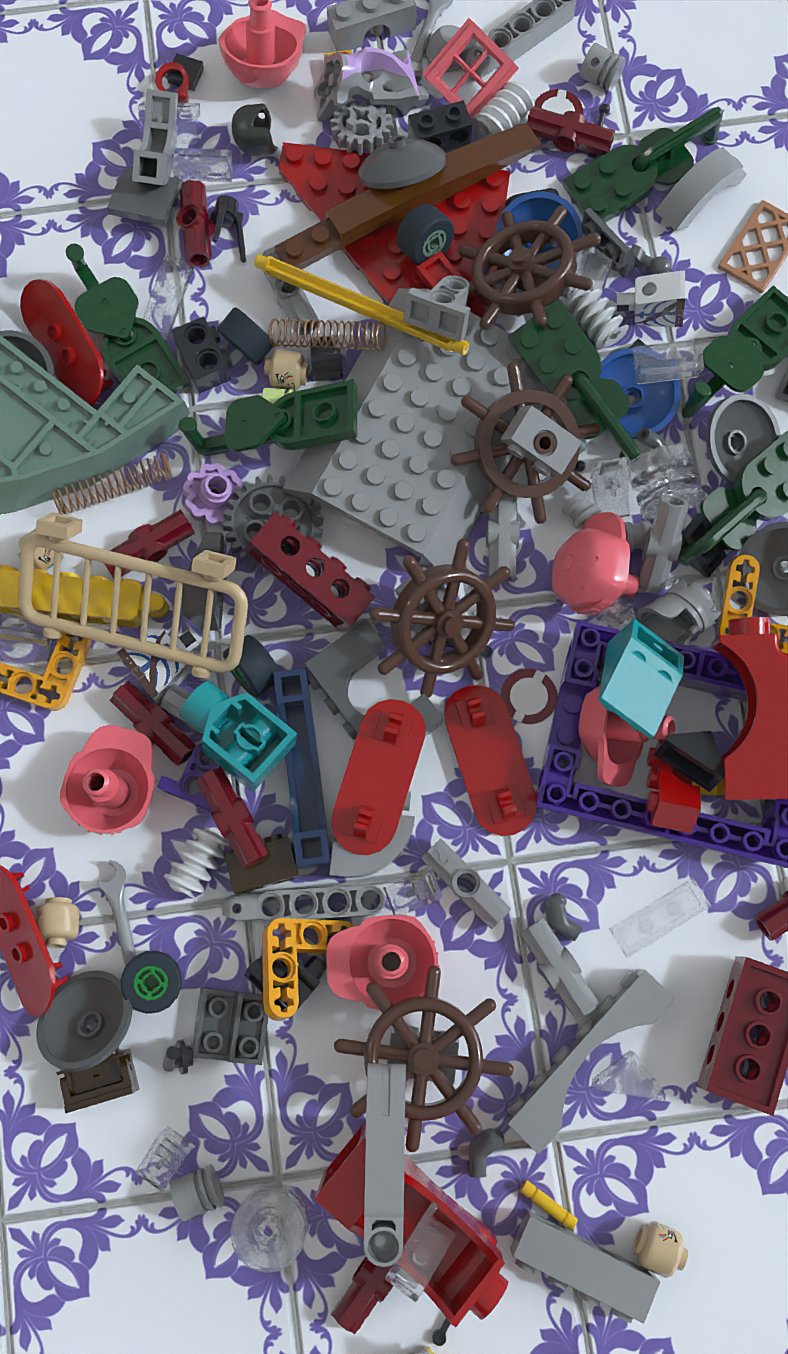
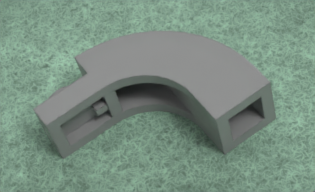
[132,89,178,186]
[655,147,747,231]
[329,791,415,878]

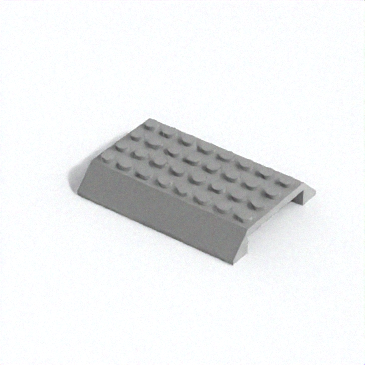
[283,289,547,569]

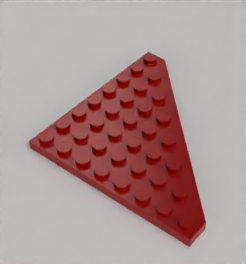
[278,142,510,318]

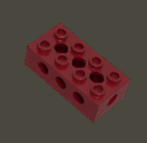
[243,512,375,631]
[696,956,788,1116]

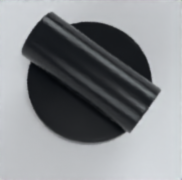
[162,1039,193,1075]

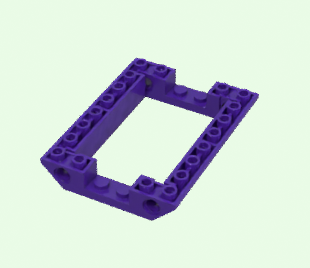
[536,620,788,868]

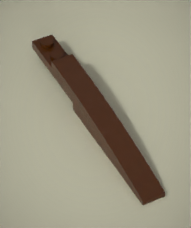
[274,123,542,269]

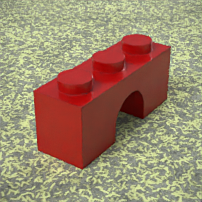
[646,739,701,833]

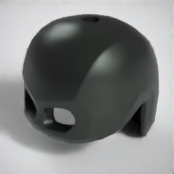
[231,103,278,156]

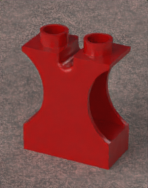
[711,617,788,800]
[315,1120,508,1328]

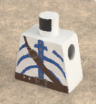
[617,270,685,327]
[117,629,199,705]

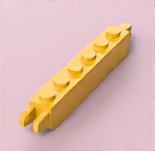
[0,565,170,628]

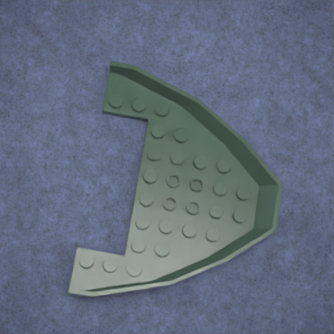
[0,335,190,515]

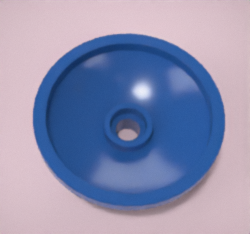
[494,191,583,269]
[600,348,681,439]

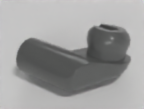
[637,427,673,469]
[544,893,582,942]
[469,1128,505,1178]

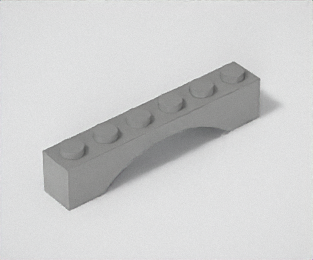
[505,969,676,1155]

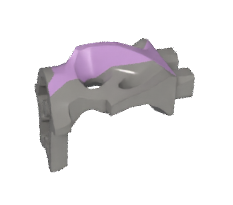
[313,47,429,122]

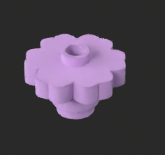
[182,463,243,526]

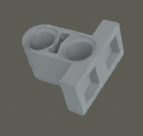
[403,276,470,342]

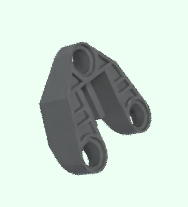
[181,532,224,631]

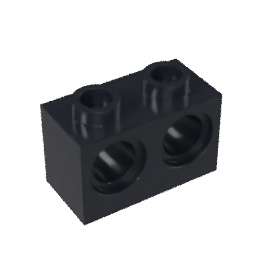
[408,100,472,153]
[171,316,233,394]

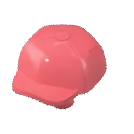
[218,0,306,88]
[551,512,640,616]
[579,685,676,788]
[60,725,155,835]
[326,915,440,1010]

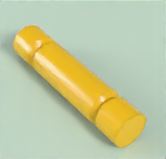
[519,1179,578,1231]

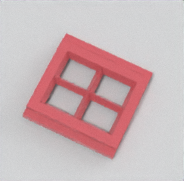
[422,18,519,122]

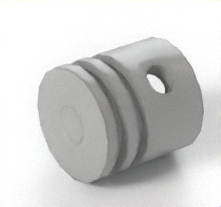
[579,43,626,92]
[170,1164,225,1222]

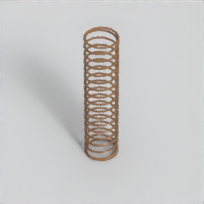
[268,318,386,351]
[52,453,173,515]

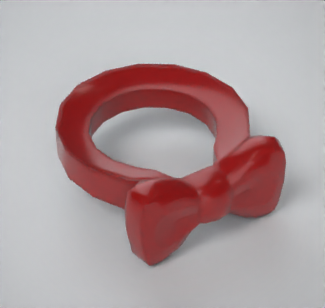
[155,62,190,103]

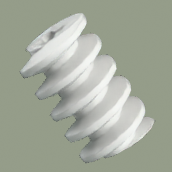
[472,81,535,139]
[566,279,629,349]
[163,826,231,900]

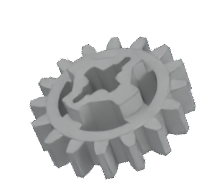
[331,100,393,155]

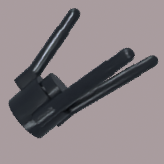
[210,195,246,263]

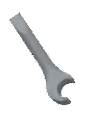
[410,0,453,63]
[97,860,136,966]

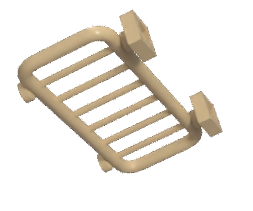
[18,512,248,678]

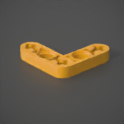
[717,555,788,654]
[0,622,92,711]
[262,918,354,1021]

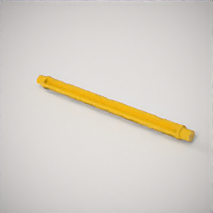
[254,254,470,355]

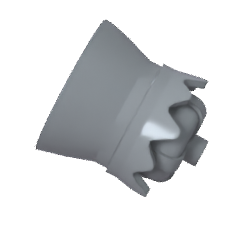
[637,579,721,646]

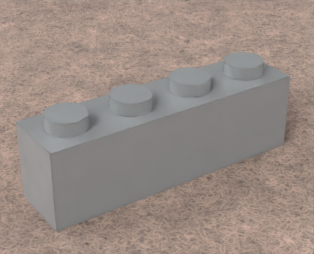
[510,1209,660,1324]

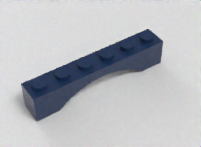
[273,668,331,869]

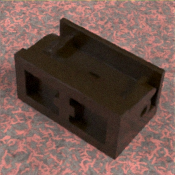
[224,834,301,894]
[56,1046,140,1114]

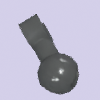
[631,244,672,275]

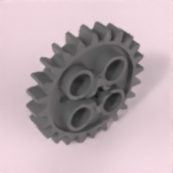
[223,474,324,573]

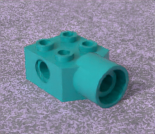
[179,680,297,793]

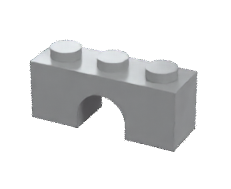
[327,0,416,51]

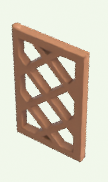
[717,199,788,293]

